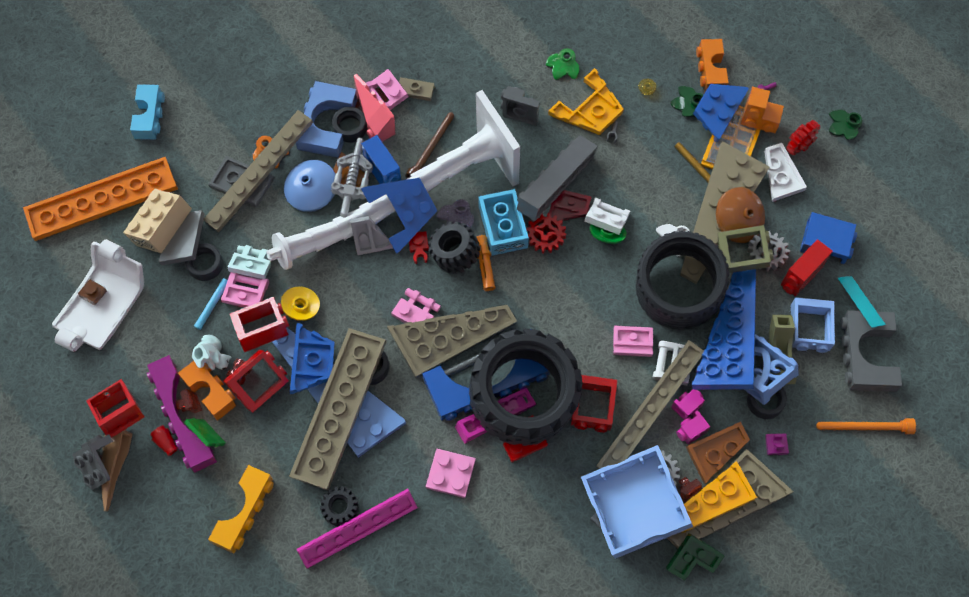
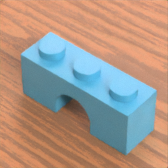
[130,85,165,139]

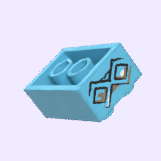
[479,189,529,256]

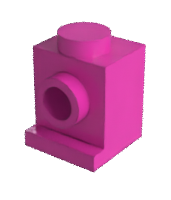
[671,390,705,420]
[676,411,710,445]

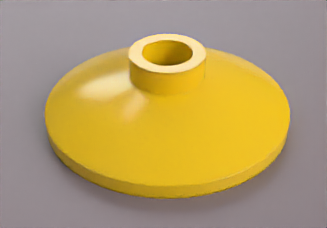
[281,287,320,321]

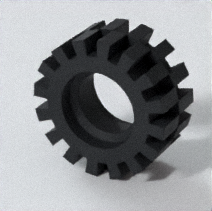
[320,486,359,526]

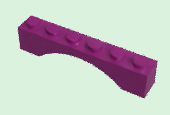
[147,355,217,473]

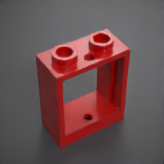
[230,297,289,353]
[223,350,289,413]
[571,375,617,433]
[86,379,145,438]

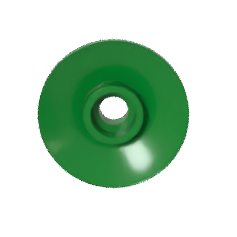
[590,224,626,244]

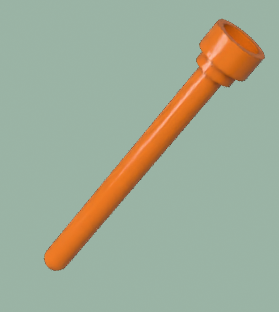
[816,418,916,434]

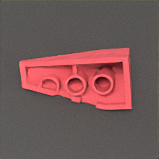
[354,74,395,142]

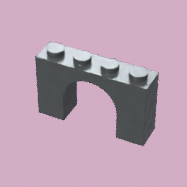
[840,311,902,392]

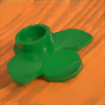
[546,48,579,80]

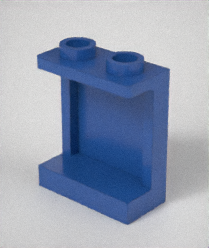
[800,212,857,264]

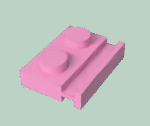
[613,326,653,357]

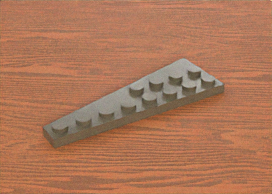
[680,141,770,284]

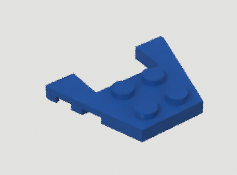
[361,177,437,253]

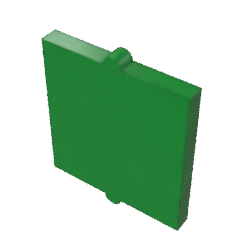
[184,418,226,448]

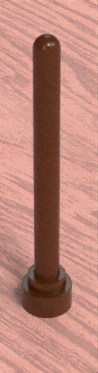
[405,112,454,179]

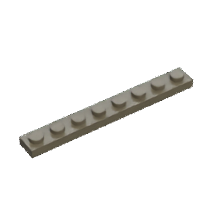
[203,110,313,233]
[596,340,704,469]

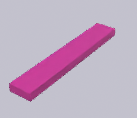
[297,489,417,569]

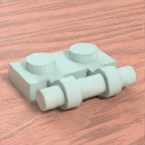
[228,245,274,279]

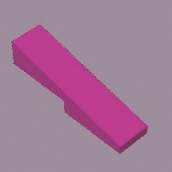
[455,388,536,444]

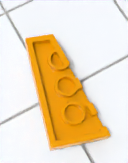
[682,461,757,533]

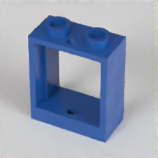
[361,135,401,184]

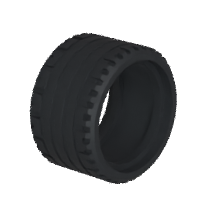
[636,231,730,329]

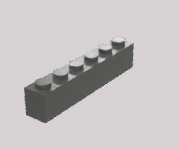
[516,135,598,221]

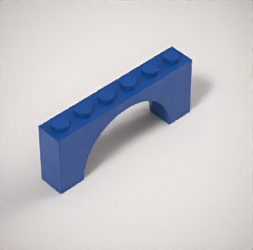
[422,359,550,421]

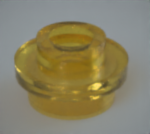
[638,79,656,95]

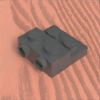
[500,86,540,126]

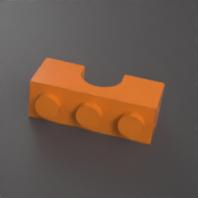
[696,39,729,92]
[178,361,236,421]

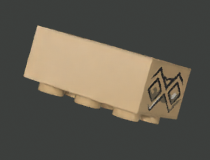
[123,189,192,253]

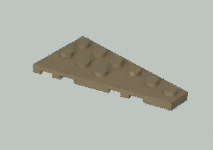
[387,305,517,378]
[667,449,794,549]

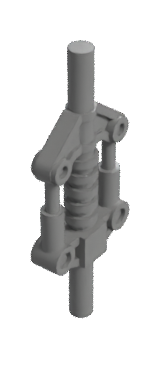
[331,138,373,218]

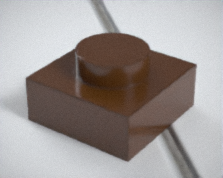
[78,279,107,305]

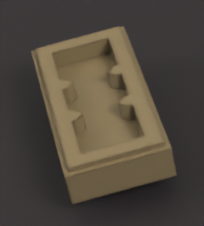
[399,77,435,101]

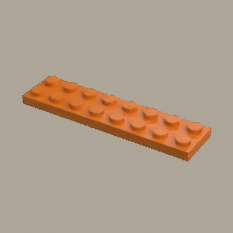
[23,157,178,241]

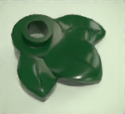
[670,86,703,117]
[829,110,862,140]

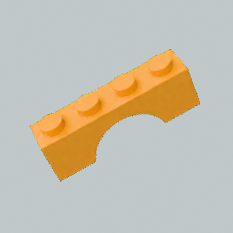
[208,465,274,554]

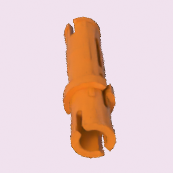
[476,235,496,291]

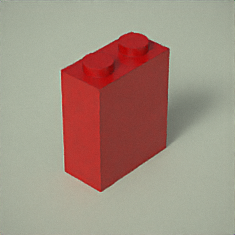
[781,239,833,297]

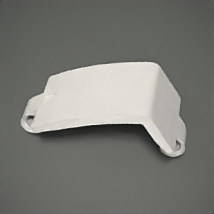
[52,239,144,352]

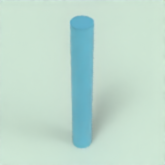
[194,278,228,330]

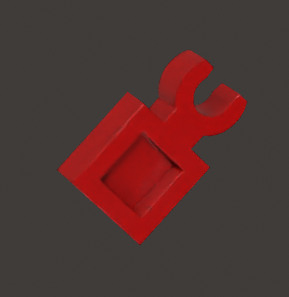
[409,231,429,264]

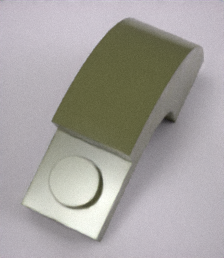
[769,315,797,384]

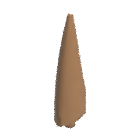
[102,429,132,512]

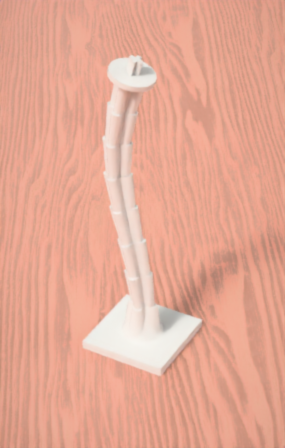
[266,90,520,270]

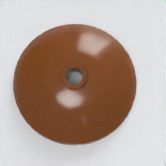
[716,187,765,243]

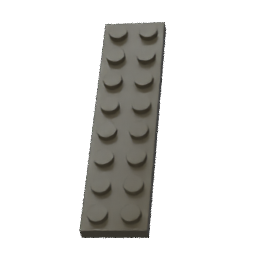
[289,328,386,491]

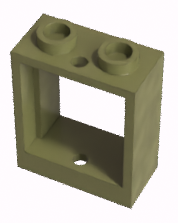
[717,225,773,273]

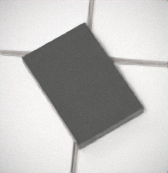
[208,156,275,207]
[159,210,205,266]

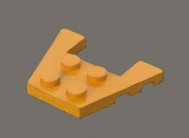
[548,68,624,135]

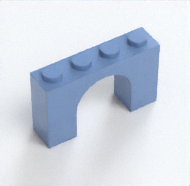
[296,81,358,158]

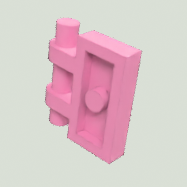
[391,288,441,323]

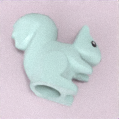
[192,335,232,370]

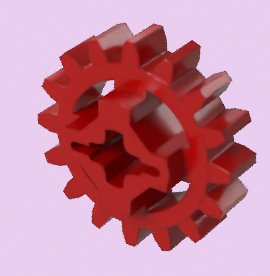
[786,120,821,156]
[526,213,566,254]

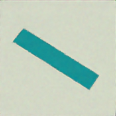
[838,276,886,327]

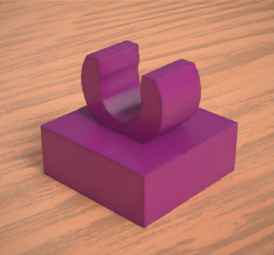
[765,434,789,455]

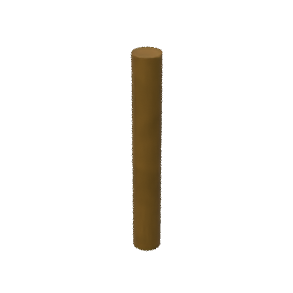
[675,142,711,183]

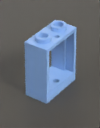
[791,298,835,353]

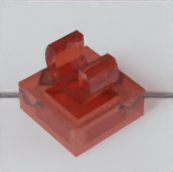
[175,389,202,413]
[679,477,702,503]

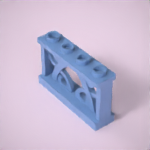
[705,334,799,405]

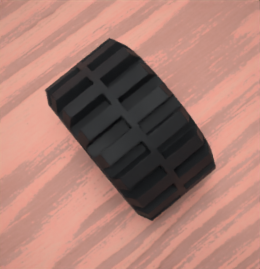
[428,221,480,274]

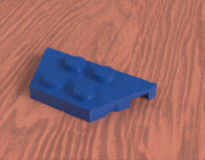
[693,84,749,143]
[290,323,335,394]

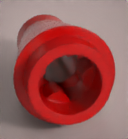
[150,425,178,456]

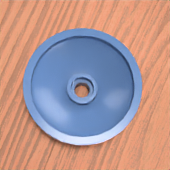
[284,160,335,212]

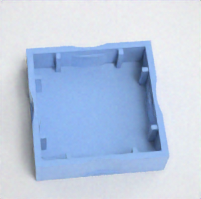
[581,445,693,559]

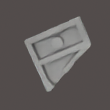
[350,216,393,255]

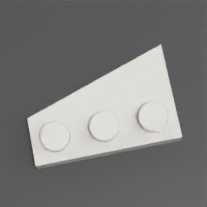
[764,143,807,202]

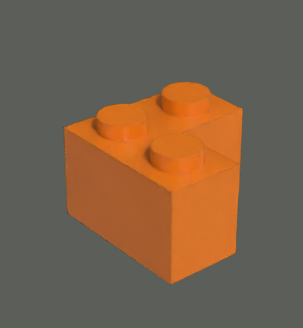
[740,86,784,133]

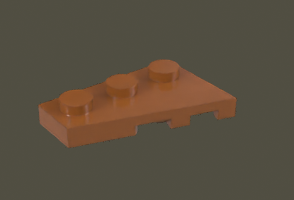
[686,422,750,484]

